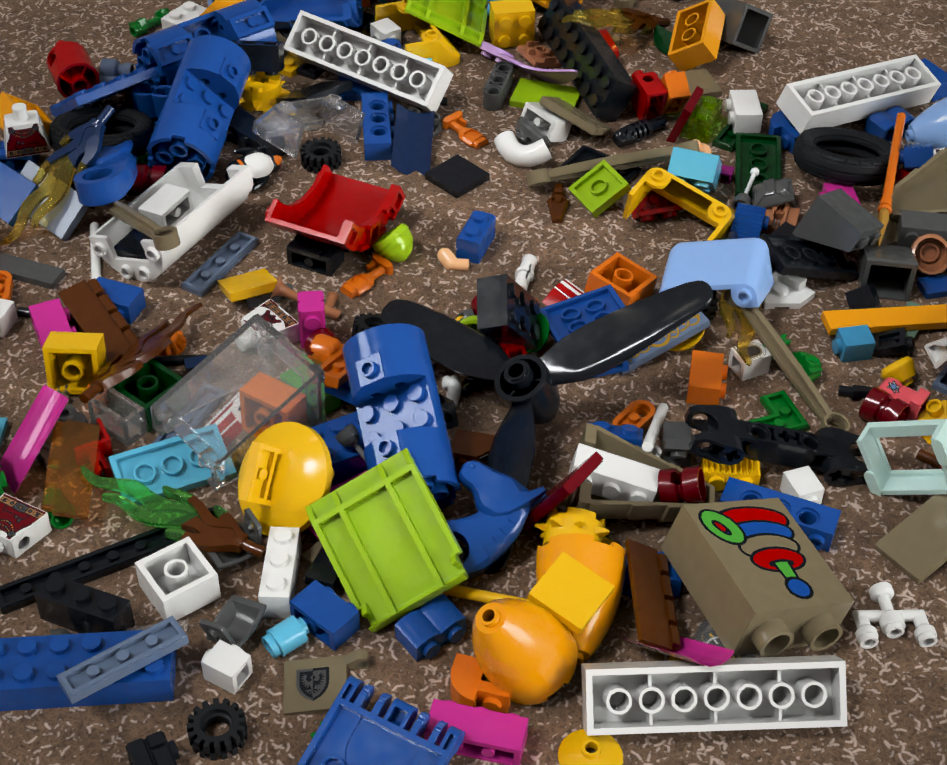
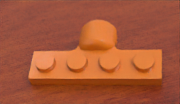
[308,333,348,389]

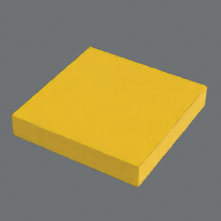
[218,268,278,302]
[527,552,615,634]

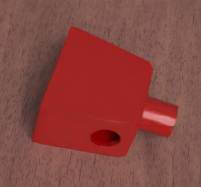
[631,70,668,120]

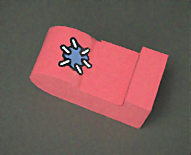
[878,378,931,420]

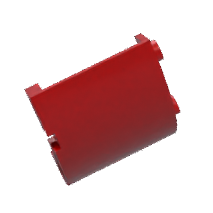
[265,164,406,252]

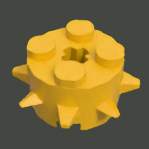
[239,71,290,113]
[534,507,614,546]

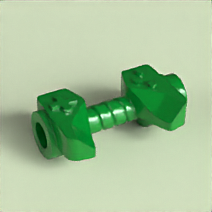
[128,8,170,38]

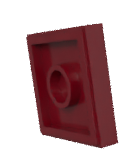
[666,86,704,143]

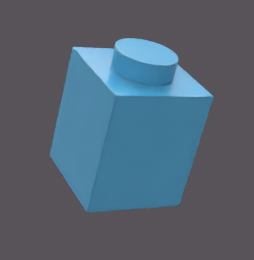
[832,325,876,363]

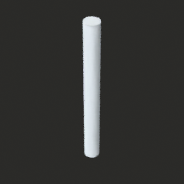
[90,222,101,279]
[642,403,668,452]

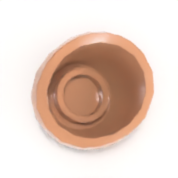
[911,233,947,276]

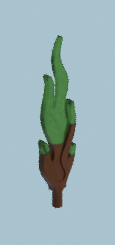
[80,466,266,559]

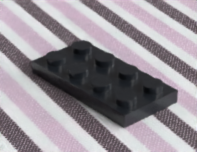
[760,233,859,281]

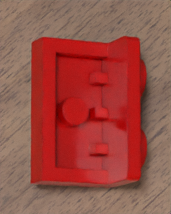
[627,190,683,223]

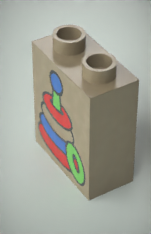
[661,498,855,657]

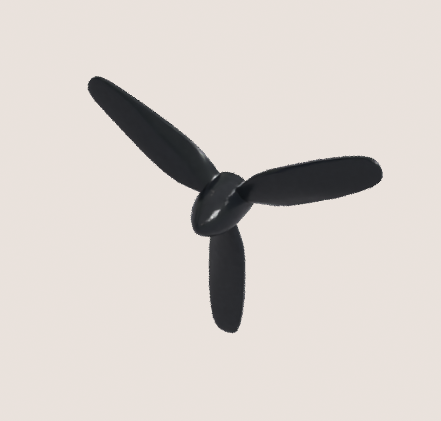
[380,281,713,574]

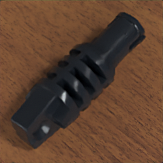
[611,115,666,147]

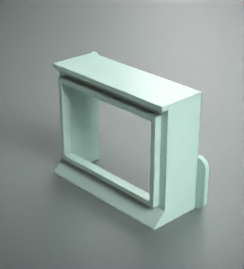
[856,419,947,496]

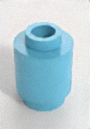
[261,615,310,659]

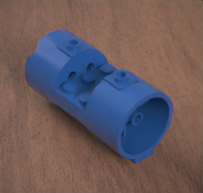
[132,0,277,86]
[146,35,251,182]
[342,323,461,509]

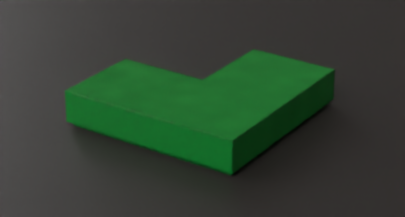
[749,390,810,432]

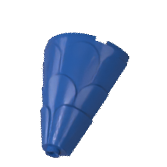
[259,0,363,30]

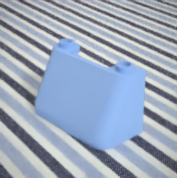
[659,238,774,308]

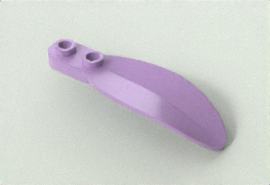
[479,41,578,84]

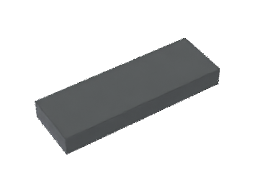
[0,252,66,290]

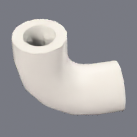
[494,131,552,167]

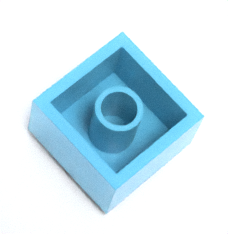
[668,147,722,194]

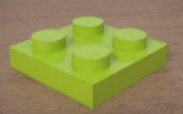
[568,160,632,218]

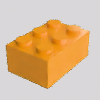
[667,0,726,71]

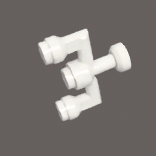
[852,582,938,649]

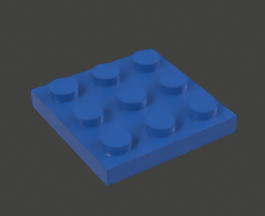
[540,284,625,343]

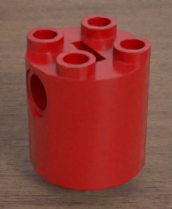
[46,40,100,98]

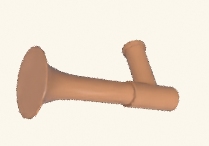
[270,275,341,321]

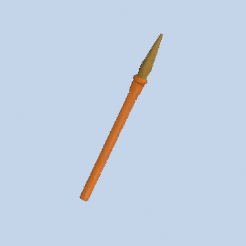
[877,112,906,247]

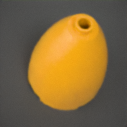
[536,533,627,665]
[471,598,578,705]

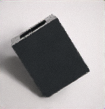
[845,283,882,309]

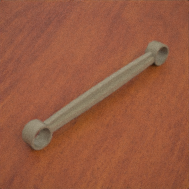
[525,140,700,188]
[89,200,181,251]
[724,289,850,431]

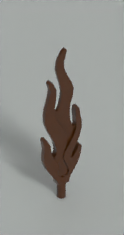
[79,302,203,403]

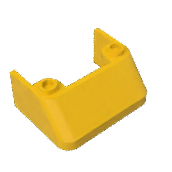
[375,0,460,68]
[623,167,735,241]

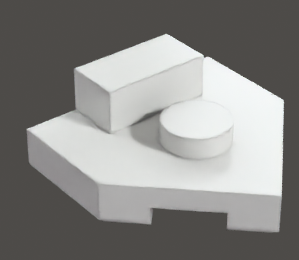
[763,270,815,309]

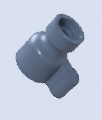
[99,58,135,83]

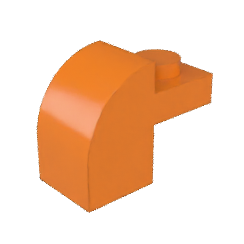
[450,653,511,714]

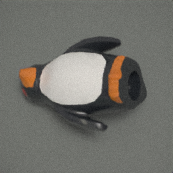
[225,147,283,192]

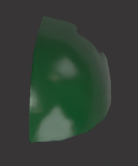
[653,24,672,55]

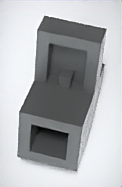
[661,421,692,466]

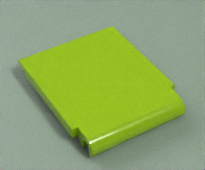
[404,0,488,47]
[305,448,469,633]

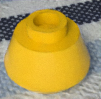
[881,356,916,386]

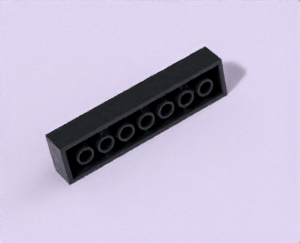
[537,0,638,122]

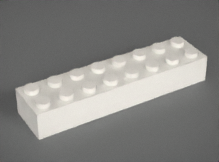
[284,10,454,112]
[776,54,941,134]
[581,655,847,736]

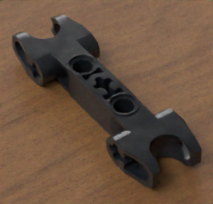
[684,405,868,487]

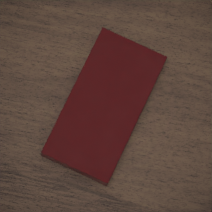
[520,451,603,535]

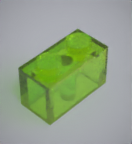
[687,95,723,144]

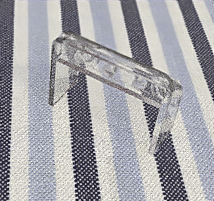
[252,94,365,158]

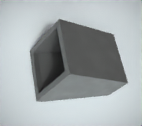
[715,0,773,53]
[792,188,884,252]
[857,244,918,302]

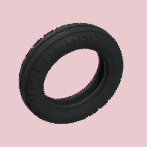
[49,106,155,159]
[793,127,900,187]

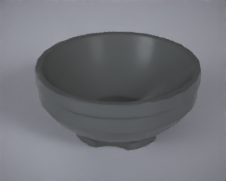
[515,116,551,147]

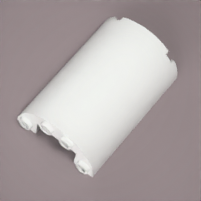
[89,162,253,282]

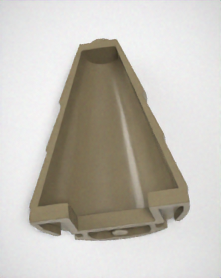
[889,147,947,220]
[566,422,718,522]

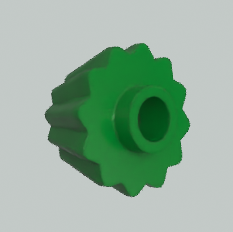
[792,351,822,382]

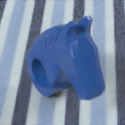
[67,140,138,207]
[447,460,547,582]

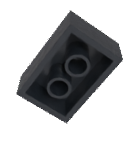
[477,274,540,350]

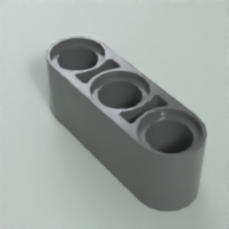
[483,61,514,111]

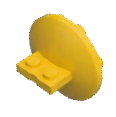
[238,422,334,536]

